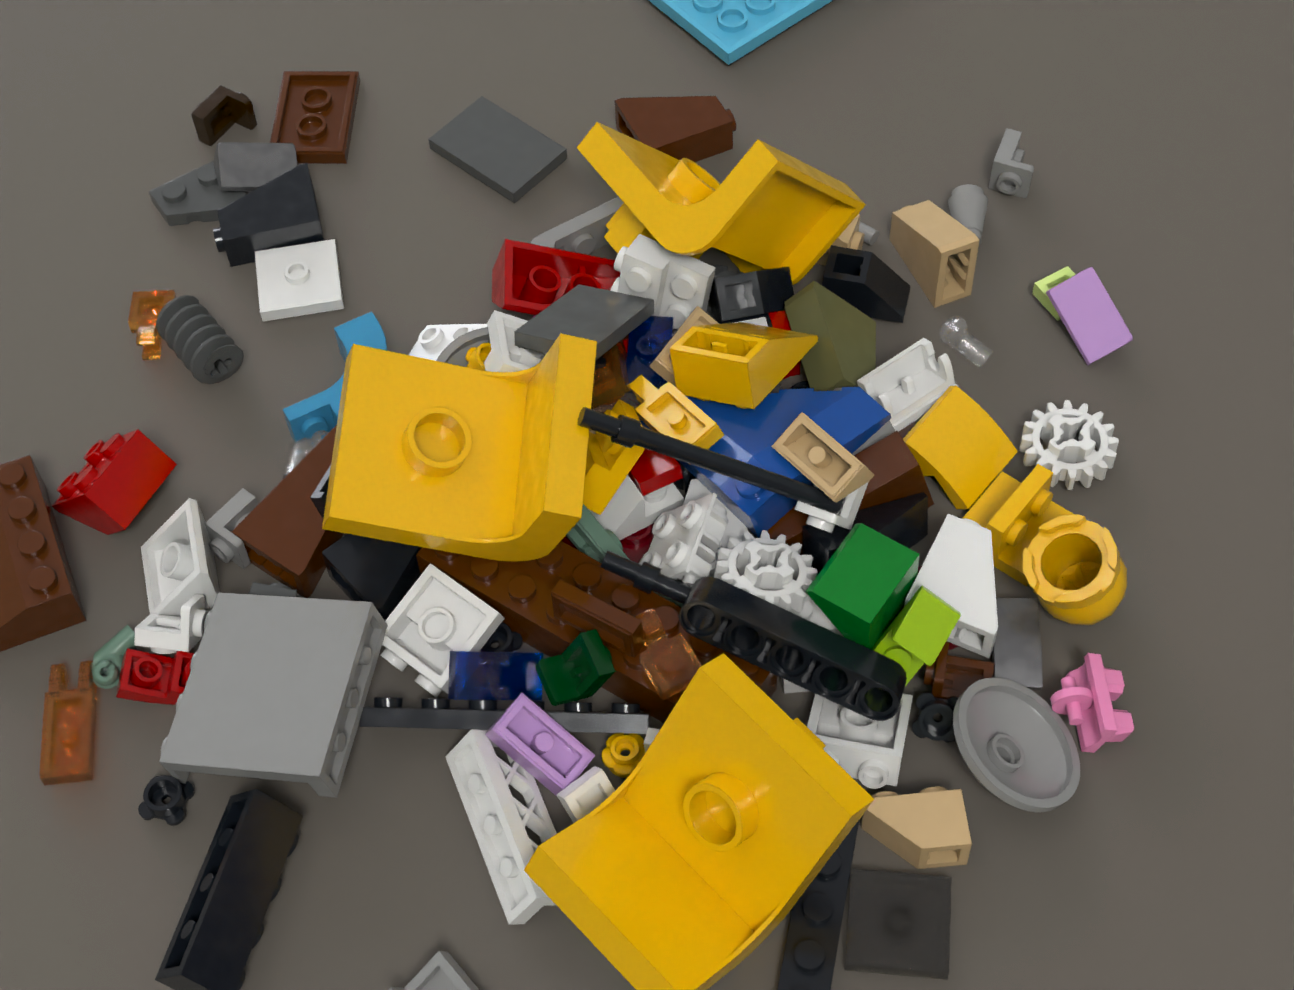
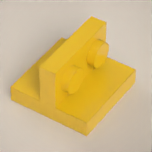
[962,464,1075,587]

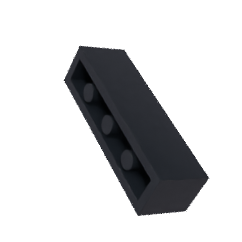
[155,789,303,990]

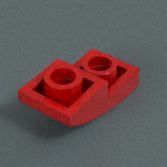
[628,448,683,496]
[116,648,194,705]

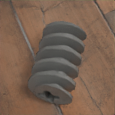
[156,295,244,384]

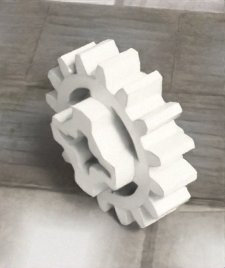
[1019,400,1119,490]
[714,530,818,612]

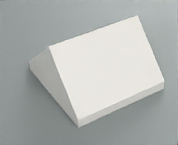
[141,498,220,617]

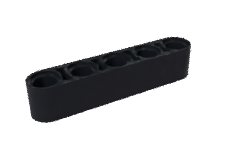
[679,577,907,721]

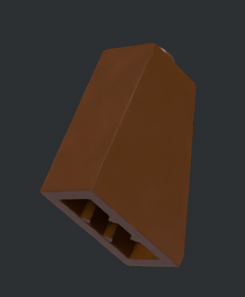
[615,96,736,162]

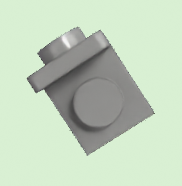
[988,128,1034,198]
[205,488,258,569]

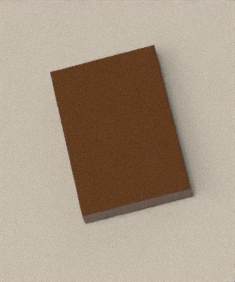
[270,71,360,164]

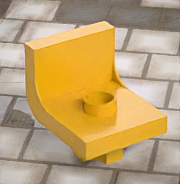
[577,122,866,285]
[322,333,597,562]
[524,653,874,990]

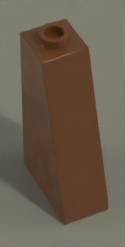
[232,425,344,598]
[767,431,934,555]

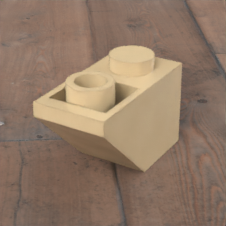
[860,786,972,869]

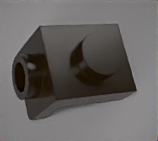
[191,85,257,146]

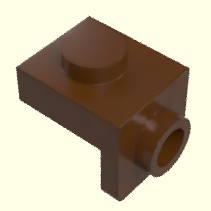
[923,642,994,699]

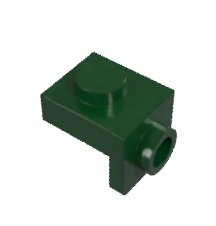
[535,629,616,706]

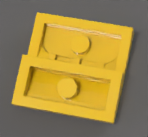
[903,385,1018,510]

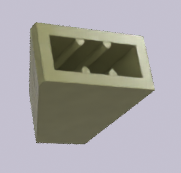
[785,281,876,391]

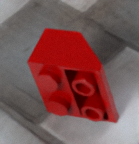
[52,429,177,535]

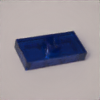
[624,316,674,394]
[448,651,544,700]

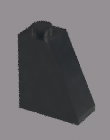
[213,163,324,267]
[322,534,422,620]

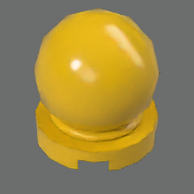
[1023,514,1127,625]

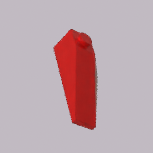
[492,239,621,315]

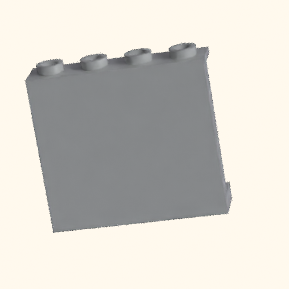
[159,592,388,798]

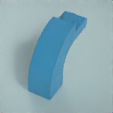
[283,311,388,446]

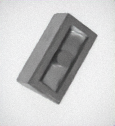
[213,142,297,191]

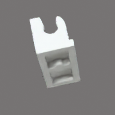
[857,338,958,432]

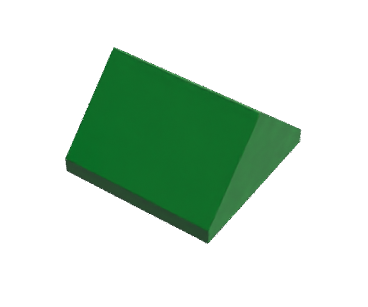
[806,523,920,649]

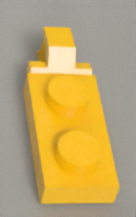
[628,374,724,465]

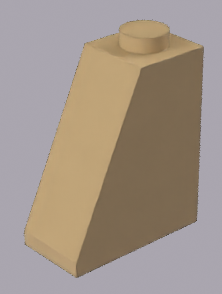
[889,200,979,308]

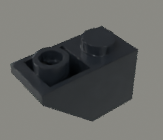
[822,245,911,323]
[709,267,794,322]

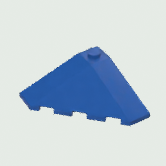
[641,387,891,538]

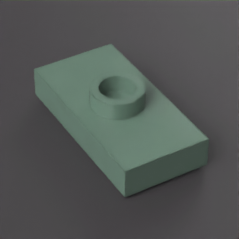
[566,504,630,563]

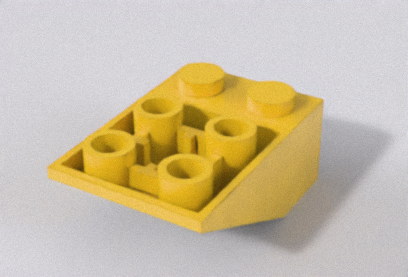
[669,322,818,409]

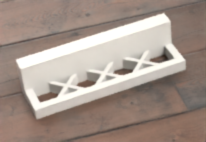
[445,729,557,925]

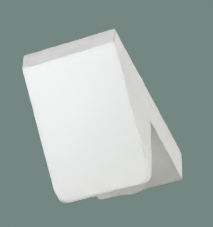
[588,475,684,540]

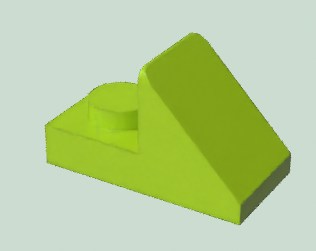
[871,585,961,686]

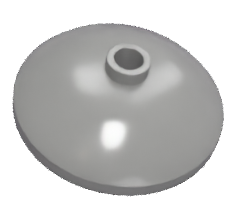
[953,677,1080,812]

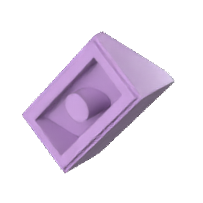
[1046,267,1133,366]
[485,693,595,796]

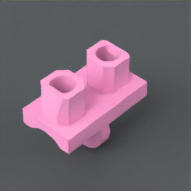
[1050,653,1134,753]

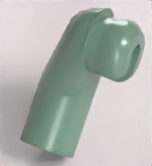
[92,624,137,689]

